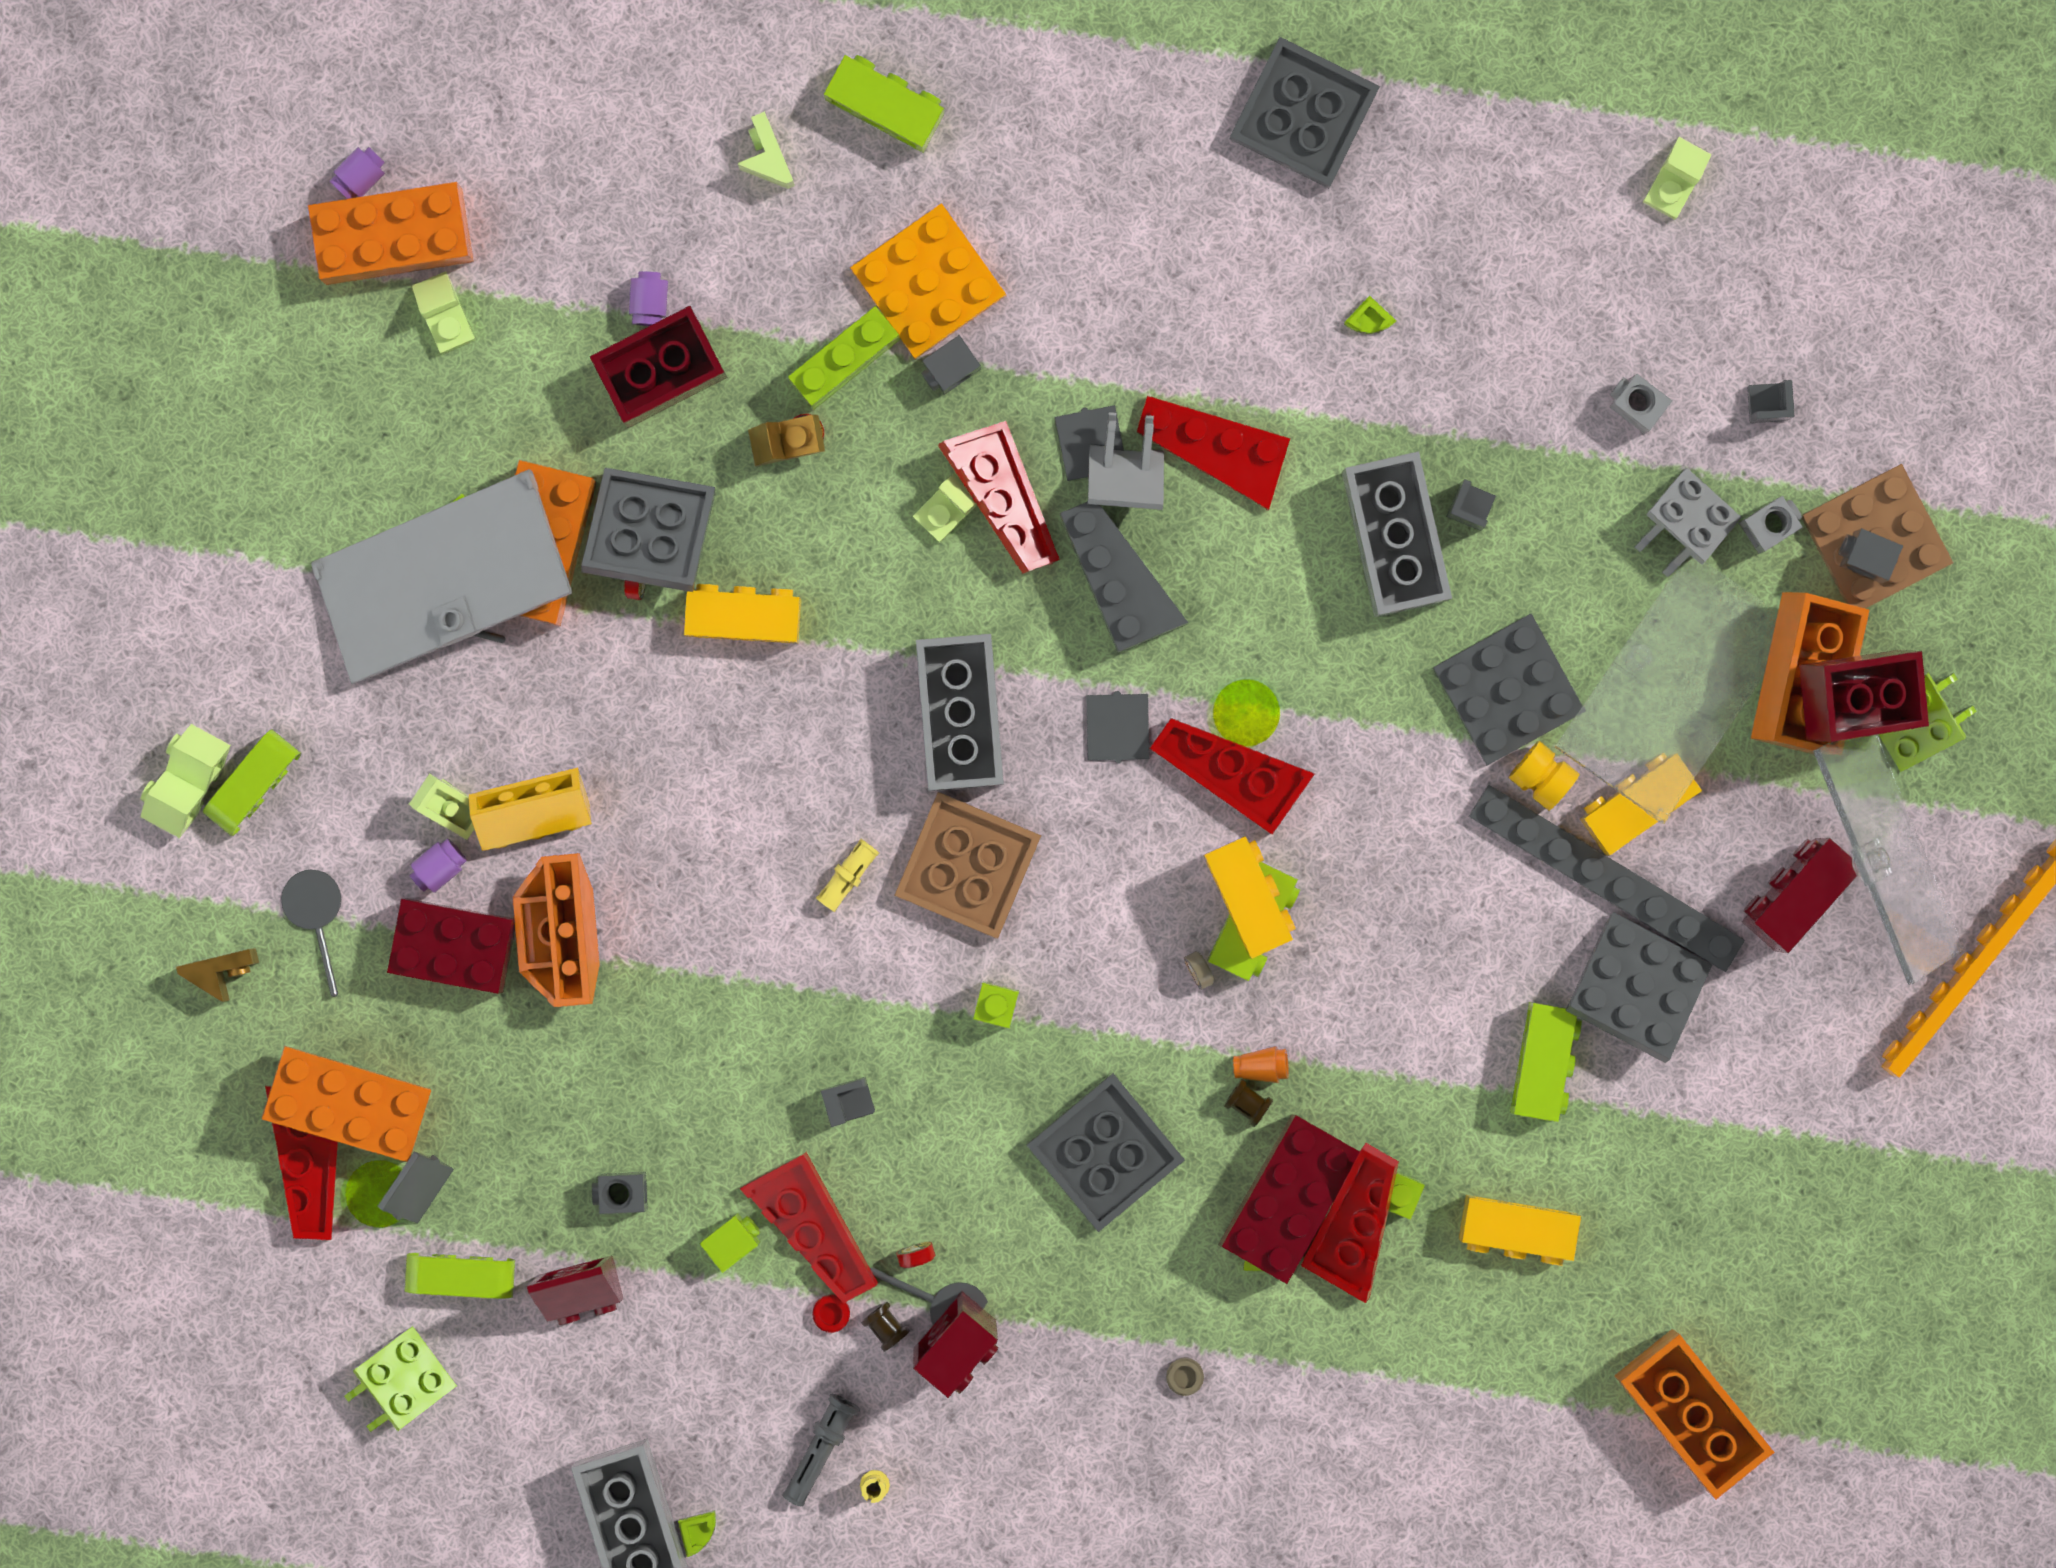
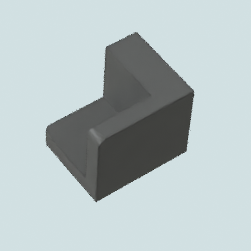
[1747,380,1795,423]
[1446,479,1496,531]
[821,1077,875,1127]

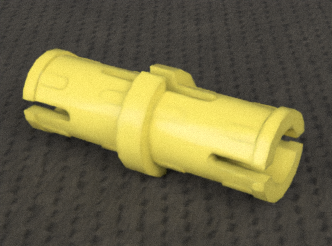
[816,839,880,912]

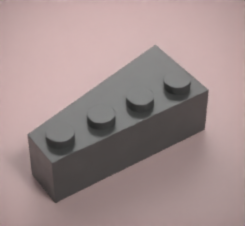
[1060,501,1188,653]

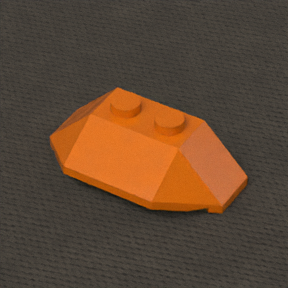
[513,853,600,1007]

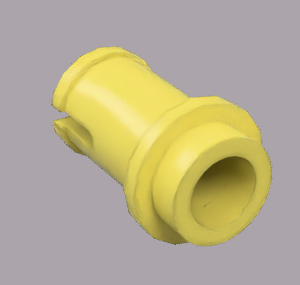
[860,1470,890,1503]

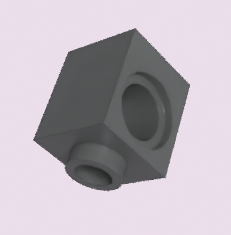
[921,335,981,395]
[1839,528,1903,583]
[592,1172,648,1214]

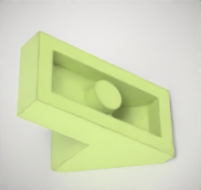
[738,112,795,189]
[1643,137,1711,220]
[412,271,476,354]
[913,472,977,543]
[408,773,474,840]

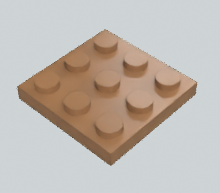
[1801,464,1953,609]
[894,792,1042,939]

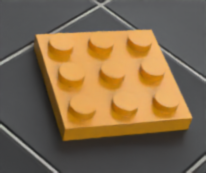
[850,203,1006,360]

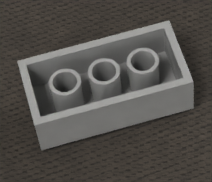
[1342,451,1452,617]
[916,634,1004,791]
[571,1438,688,1568]

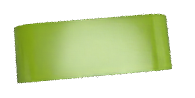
[203,729,301,837]
[404,1253,515,1299]

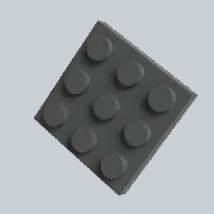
[1229,37,1380,189]
[581,468,715,592]
[1432,613,1586,766]
[1565,912,1713,1063]
[1026,1073,1185,1232]

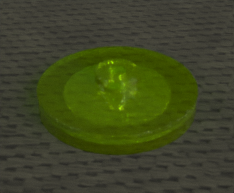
[1213,679,1280,746]
[345,1160,402,1228]

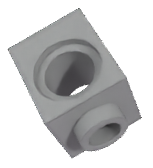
[1610,374,1672,434]
[1739,496,1803,554]

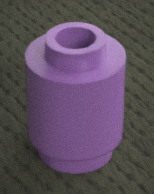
[329,147,385,199]
[629,271,668,326]
[410,838,467,893]

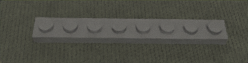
[1468,785,1745,972]

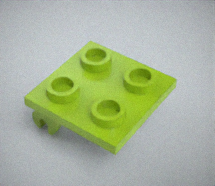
[1878,672,1977,772]
[344,1326,457,1432]

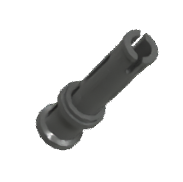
[782,1393,860,1507]

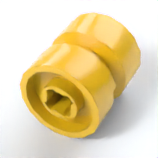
[1508,741,1580,811]

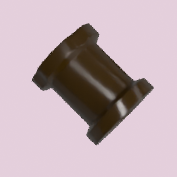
[1223,1079,1273,1127]
[861,1302,910,1352]

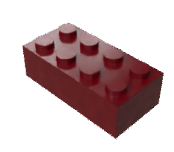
[1218,1114,1360,1284]

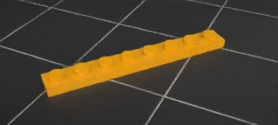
[1881,839,2056,1078]

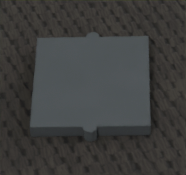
[1055,405,1124,481]
[1086,691,1149,764]
[378,1151,454,1224]

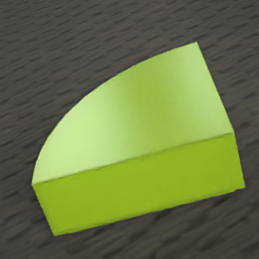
[1344,295,1397,334]
[678,1510,716,1557]

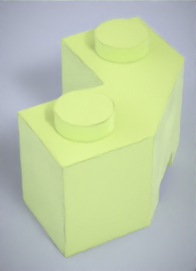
[140,724,231,838]

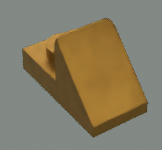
[748,415,825,466]
[176,948,259,1002]

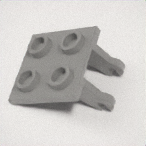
[1088,412,1164,510]
[1634,467,1742,577]

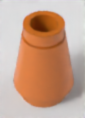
[1233,1046,1289,1083]

